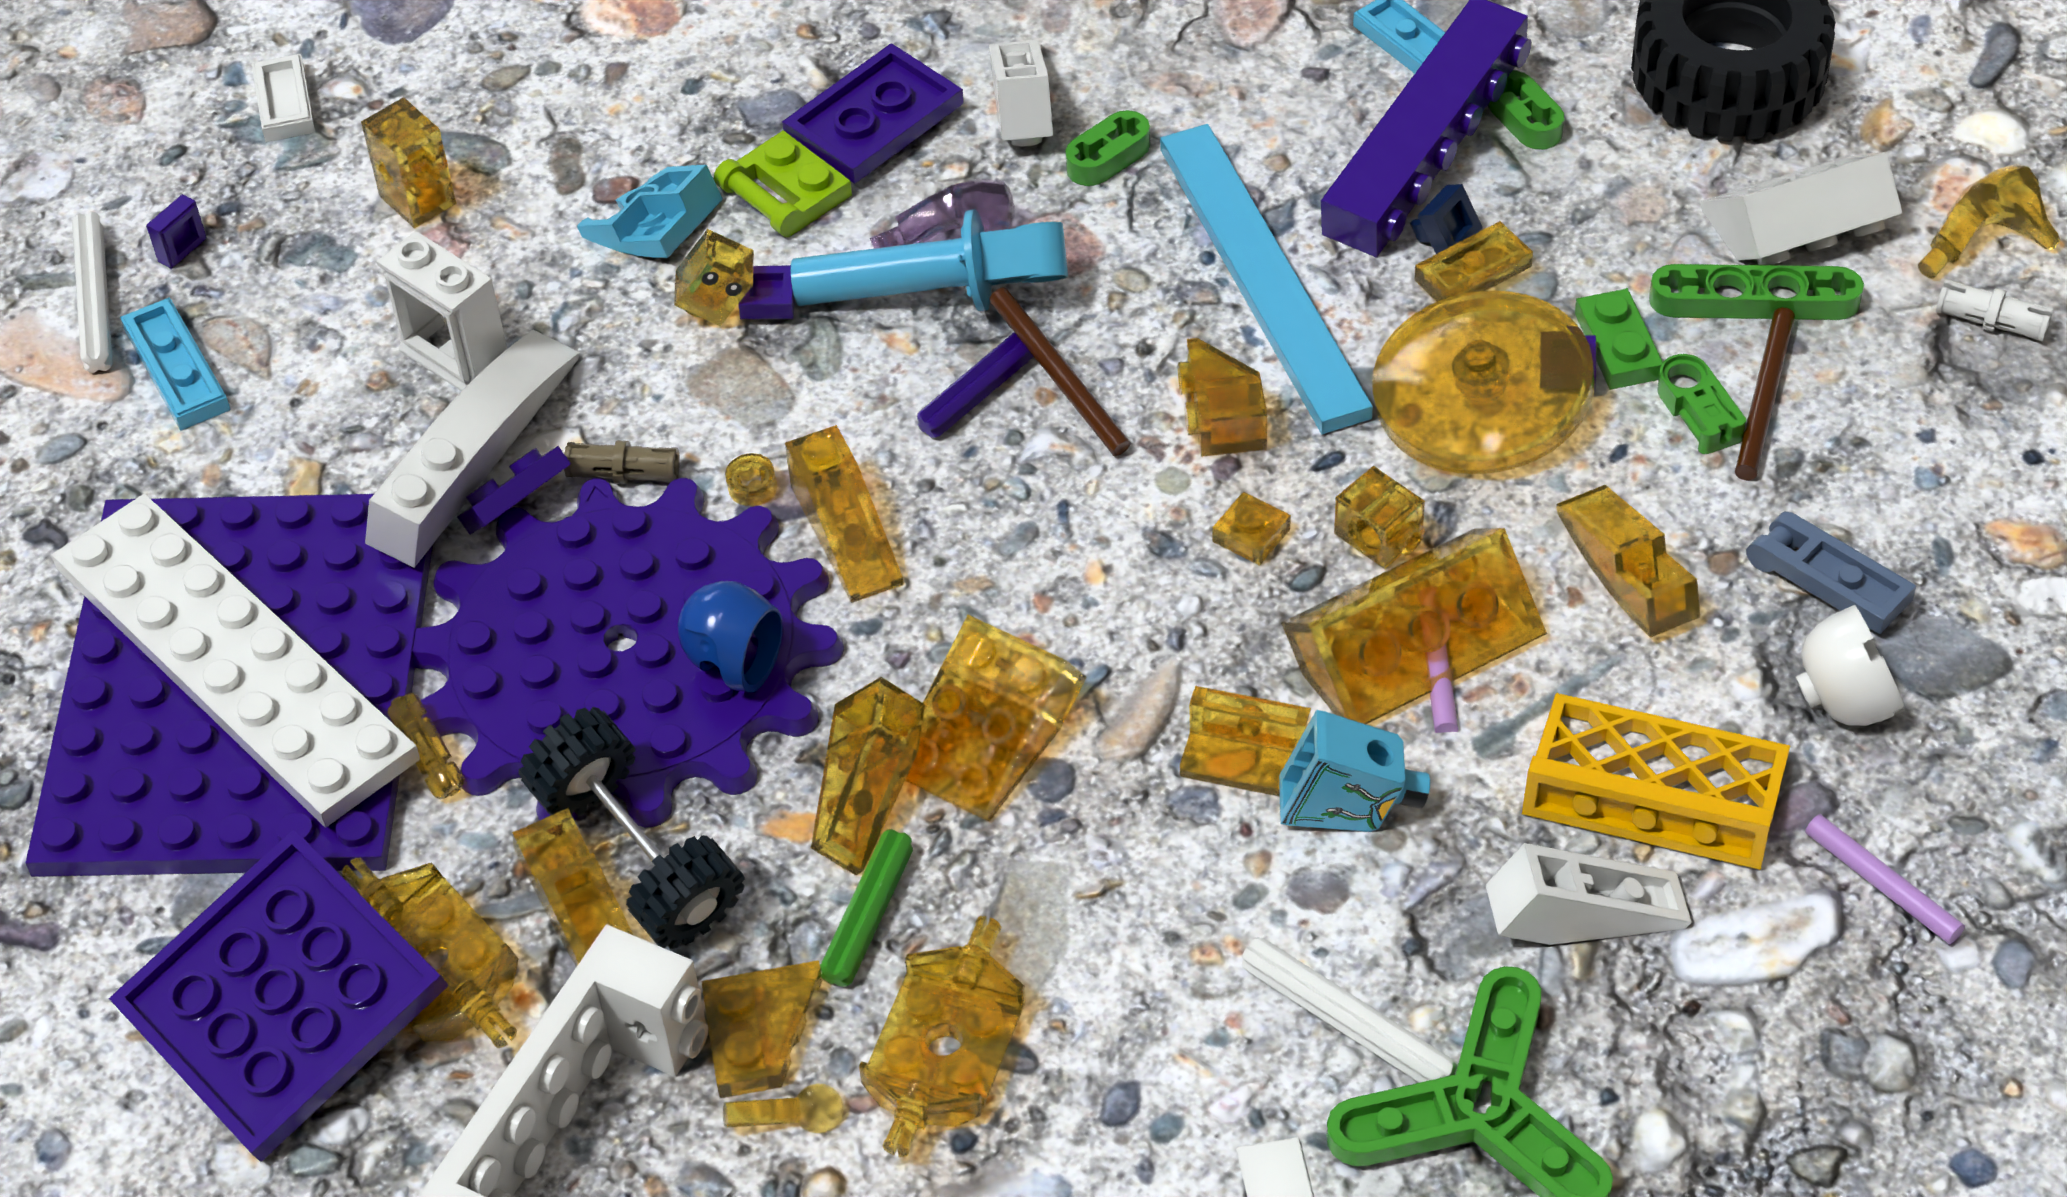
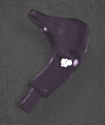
[870,178,1015,248]

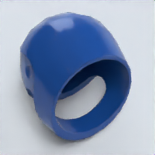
[677,581,783,692]

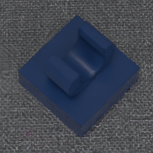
[1410,184,1483,259]

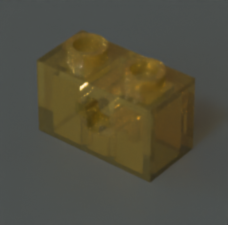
[361,97,457,228]

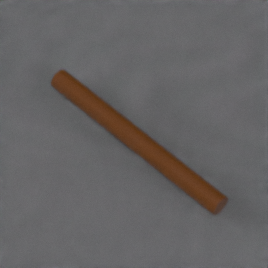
[989,287,1131,456]
[1735,307,1795,481]

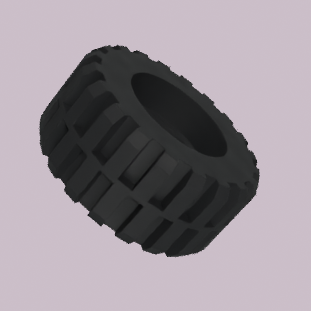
[1631,0,1836,141]

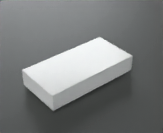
[252,54,316,142]

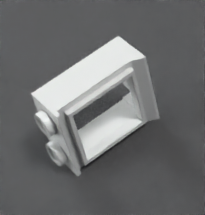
[376,230,507,391]

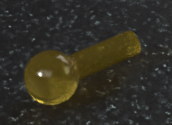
[723,1083,844,1133]

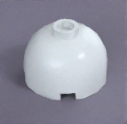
[1795,605,1905,726]

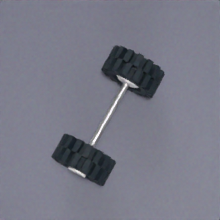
[519,707,745,949]

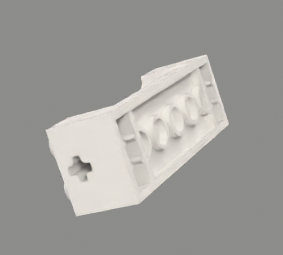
[418,924,708,1197]

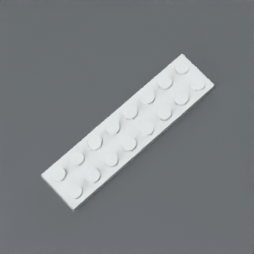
[51,493,420,828]

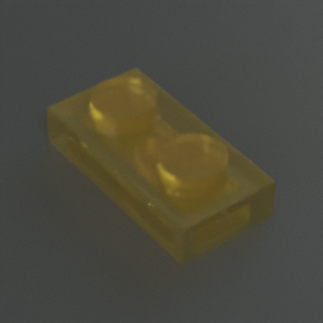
[1414,221,1533,311]

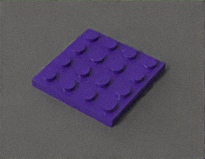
[108,829,449,1162]

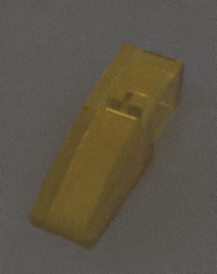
[1556,485,1701,638]
[512,808,633,967]

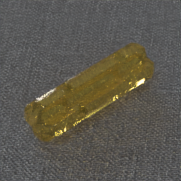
[388,693,465,799]

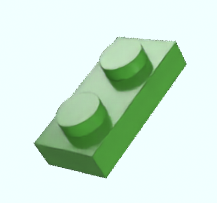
[1575,288,1663,390]

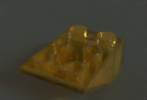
[887,615,1087,822]

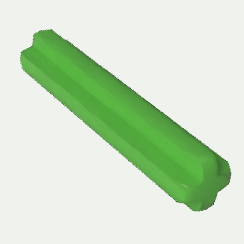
[820,829,913,988]

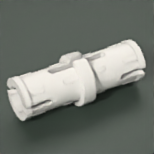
[1936,278,2054,342]

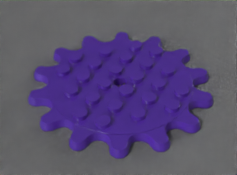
[411,478,844,828]

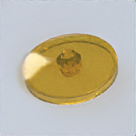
[1372,290,1595,474]

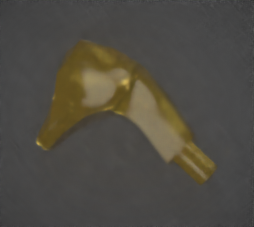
[1918,164,2060,279]

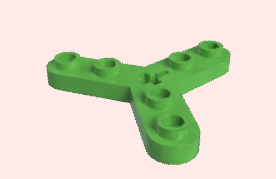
[1326,966,1613,1197]

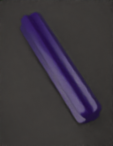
[917,333,1034,438]

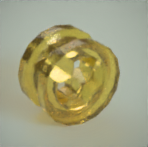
[725,453,777,507]

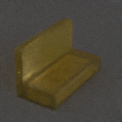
[1180,686,1311,797]

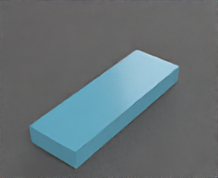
[1353,0,1445,74]
[120,297,231,431]

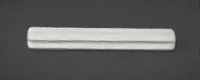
[72,211,113,374]
[1242,937,1457,1083]

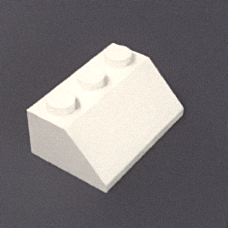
[1700,151,1903,265]

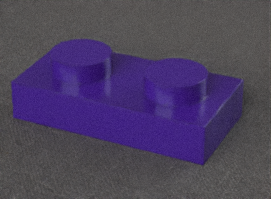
[457,446,571,535]

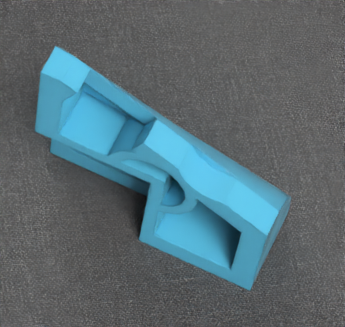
[577,165,723,258]

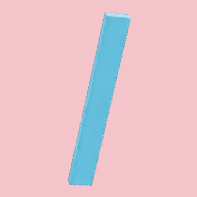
[1160,124,1373,435]

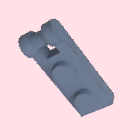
[1746,511,1916,634]

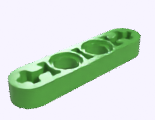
[1649,264,1864,320]

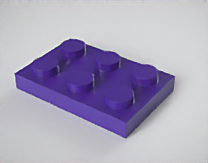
[782,43,964,184]

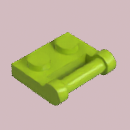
[713,130,852,237]

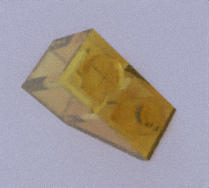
[1177,338,1267,457]

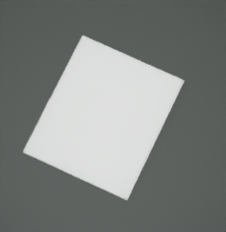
[1236,1137,1313,1197]

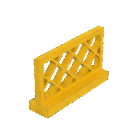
[1522,693,1790,870]

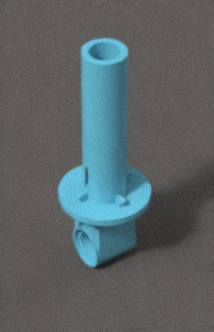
[791,209,1068,311]

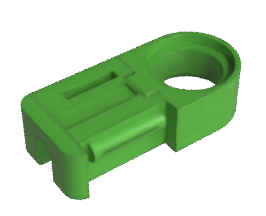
[1657,354,1746,454]

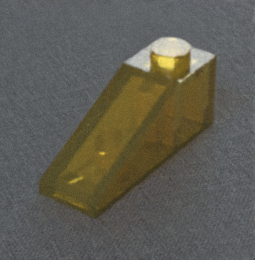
[785,425,904,603]
[811,677,925,875]

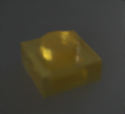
[1212,492,1291,566]

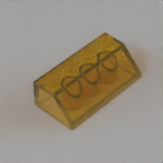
[1281,528,1547,724]

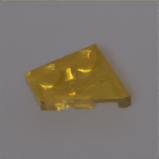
[701,960,822,1098]

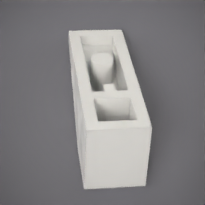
[989,40,1053,146]
[1485,843,1692,945]

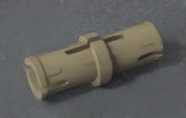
[564,440,680,484]

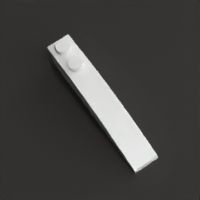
[365,330,580,568]

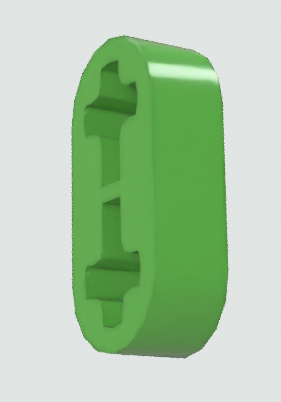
[1488,70,1564,150]
[1065,110,1150,186]

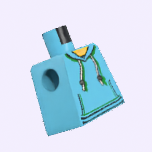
[1279,710,1430,832]

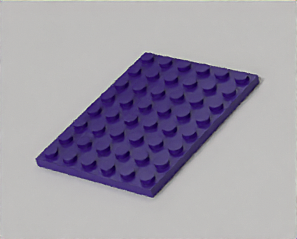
[25,494,433,877]

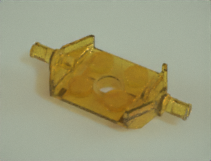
[342,858,519,1048]
[859,916,1026,1157]

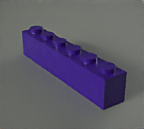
[1321,0,1532,258]

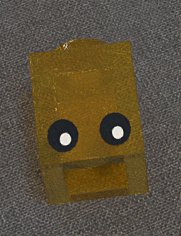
[674,229,754,326]

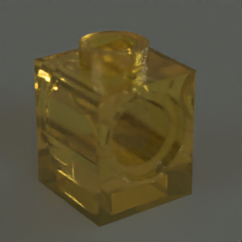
[1334,466,1425,569]

